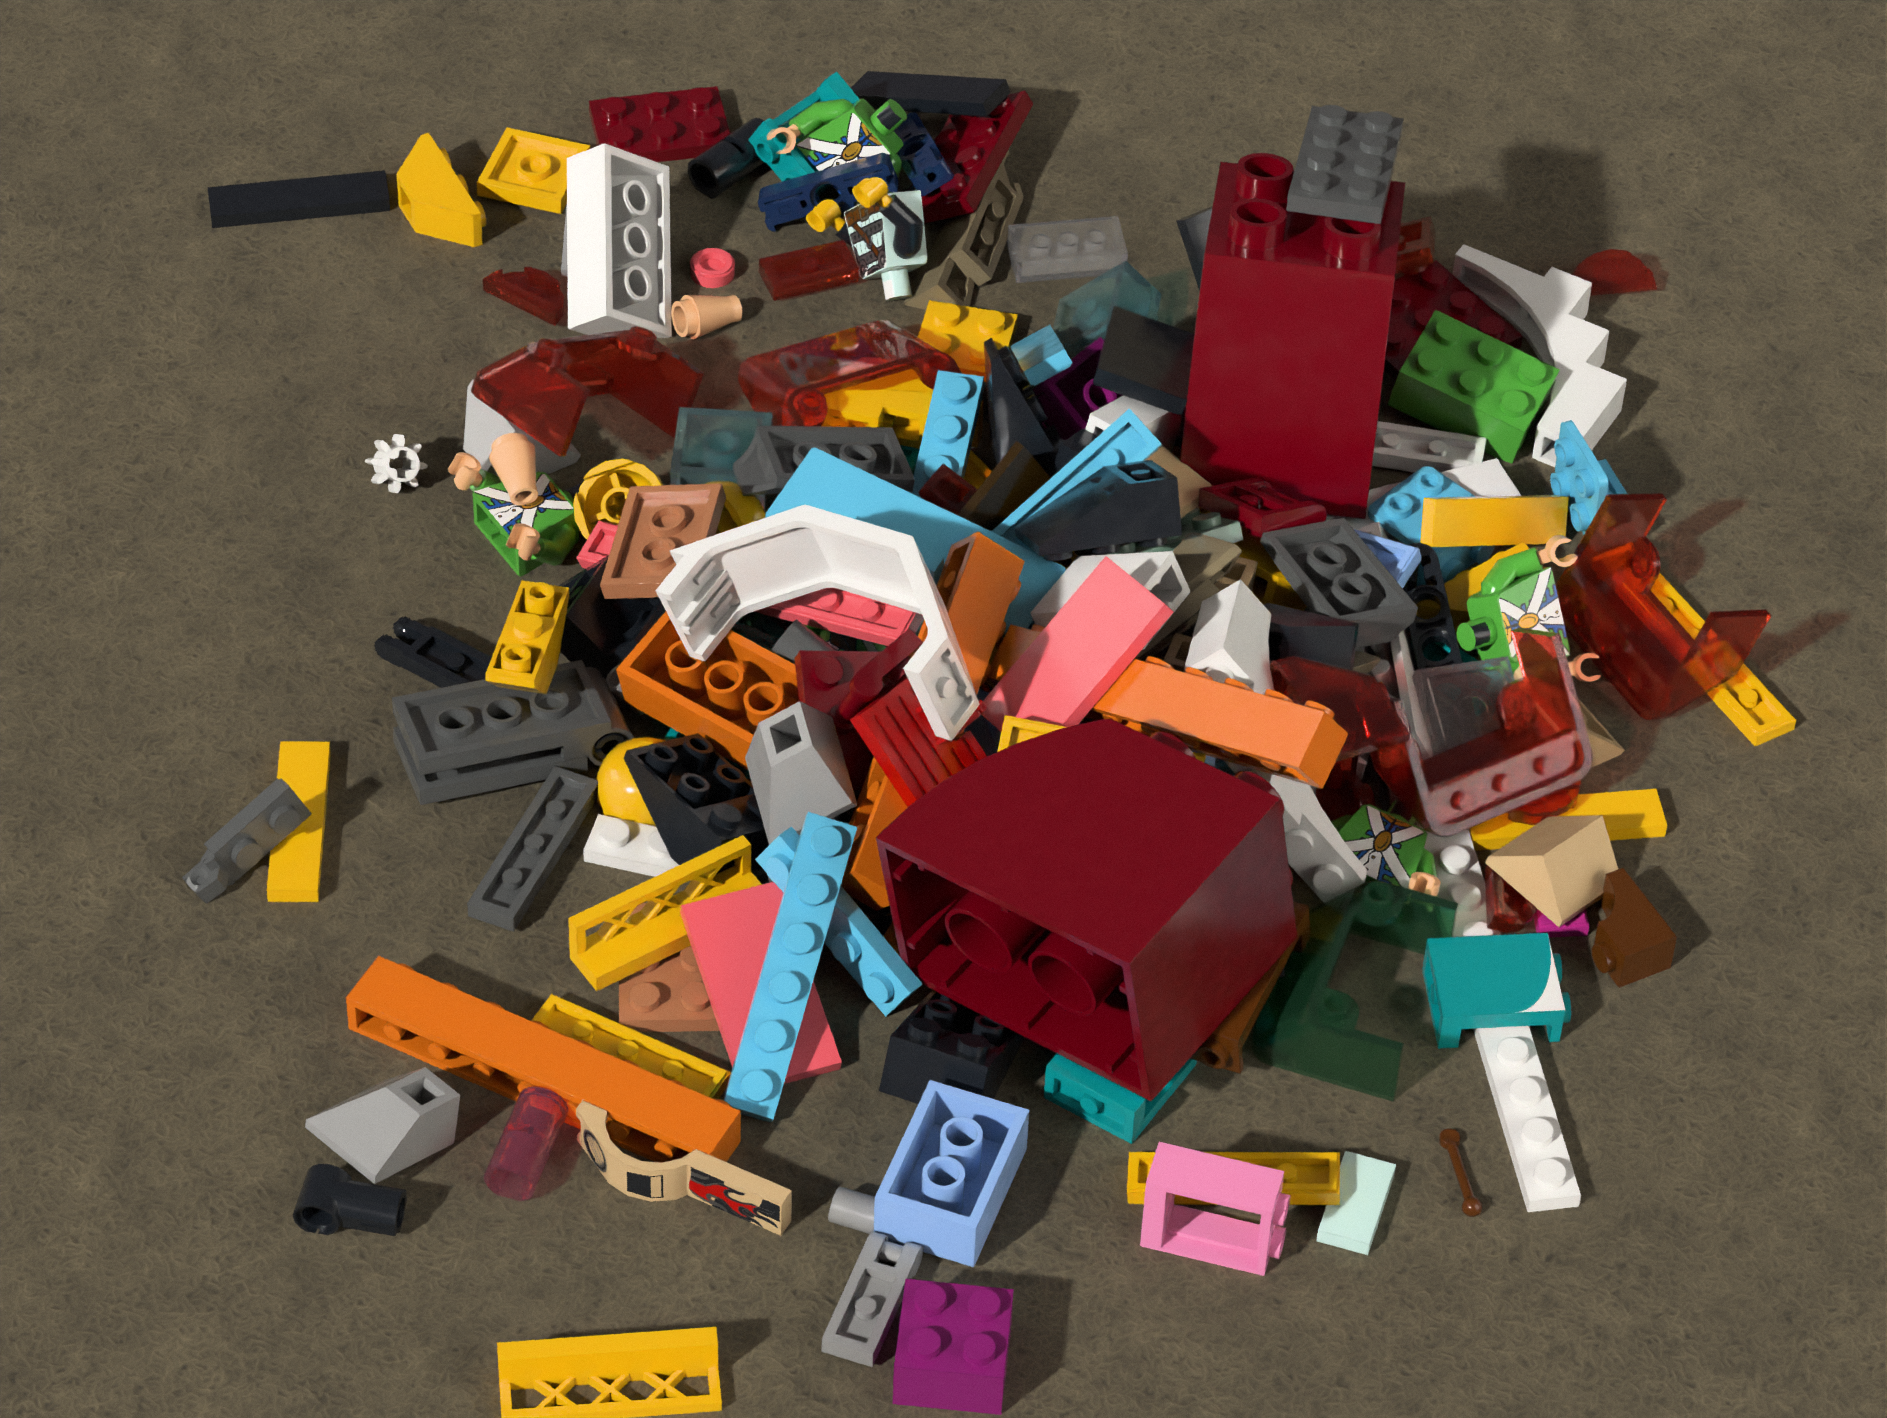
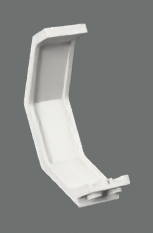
[655,504,980,741]

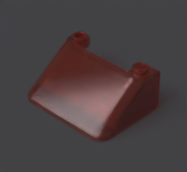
[738,320,962,426]

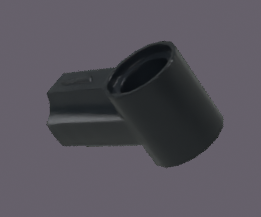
[293,1164,407,1236]

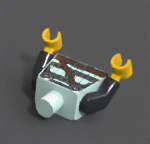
[806,177,927,301]

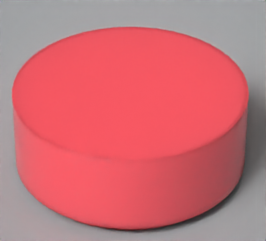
[690,248,735,288]

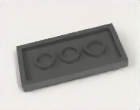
[1286,105,1404,224]

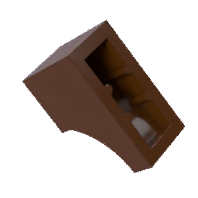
[1592,868,1677,988]

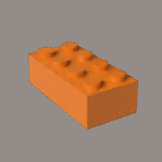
[616,611,799,770]

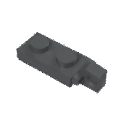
[182,778,312,904]

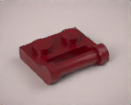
[1198,477,1327,537]
[827,628,923,735]

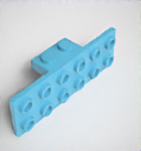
[765,448,1066,638]

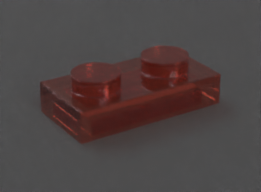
[759,240,859,301]

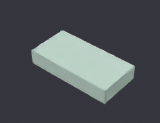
[1317,1151,1396,1255]

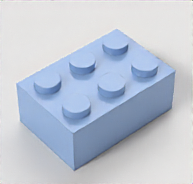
[874,1080,1029,1267]

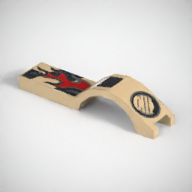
[576,1100,792,1236]

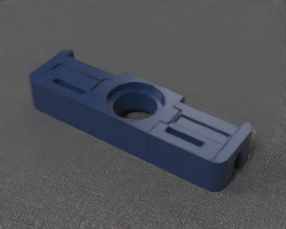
[894,112,954,196]
[758,153,899,232]

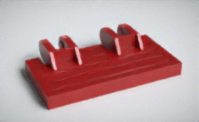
[850,676,987,807]

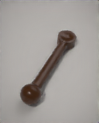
[1439,1128,1483,1217]

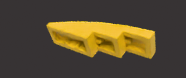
[788,390,984,449]

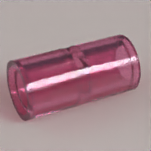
[484,1087,569,1201]

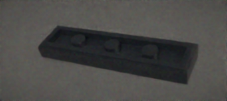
[851,71,1010,117]
[207,170,390,228]

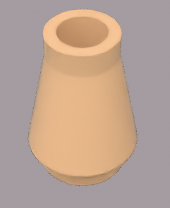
[671,295,742,340]
[489,433,538,506]

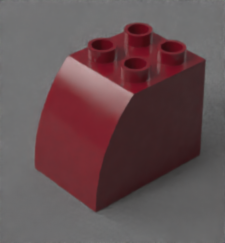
[1180,153,1406,519]
[876,719,1297,1101]

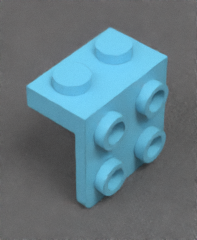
[1550,420,1645,548]
[1368,466,1495,587]

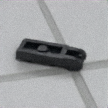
[374,616,492,688]

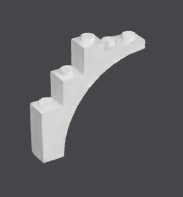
[1453,244,1627,467]
[1184,579,1367,903]

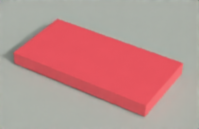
[982,556,1174,732]
[680,882,842,1084]

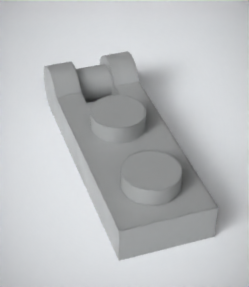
[821,1231,923,1367]

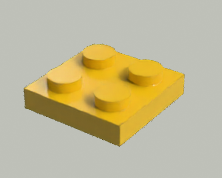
[477,127,590,214]
[910,300,1018,382]

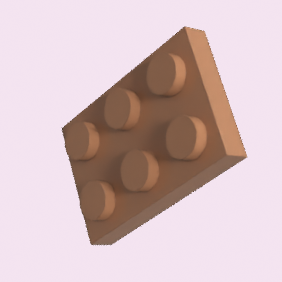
[600,483,726,599]
[619,903,720,1032]

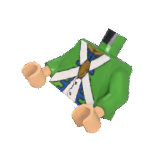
[767,99,907,220]
[448,452,581,577]
[1456,535,1601,682]
[1331,800,1441,921]

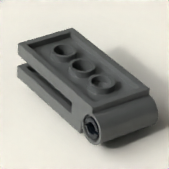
[392,660,634,805]

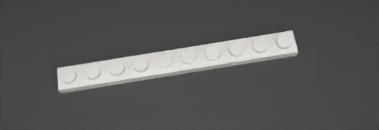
[1414,806,1581,1212]

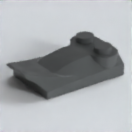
[733,426,915,496]
[1260,518,1418,648]

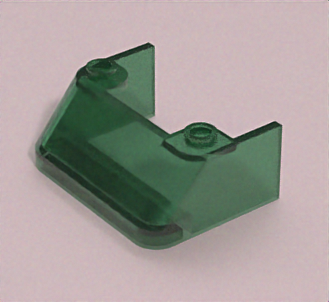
[1252,881,1458,1102]

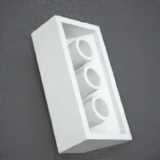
[567,143,672,339]

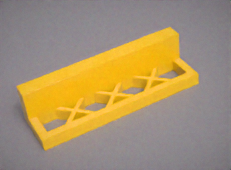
[568,835,762,991]
[497,1327,722,1418]

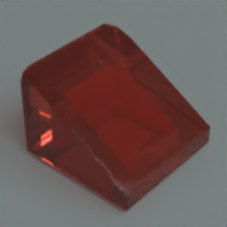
[918,464,978,515]

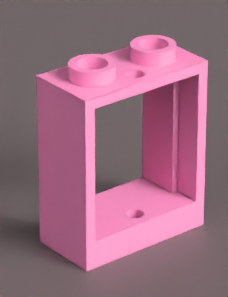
[1140,1142,1291,1276]

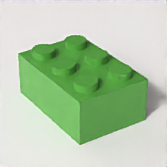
[1387,310,1560,464]

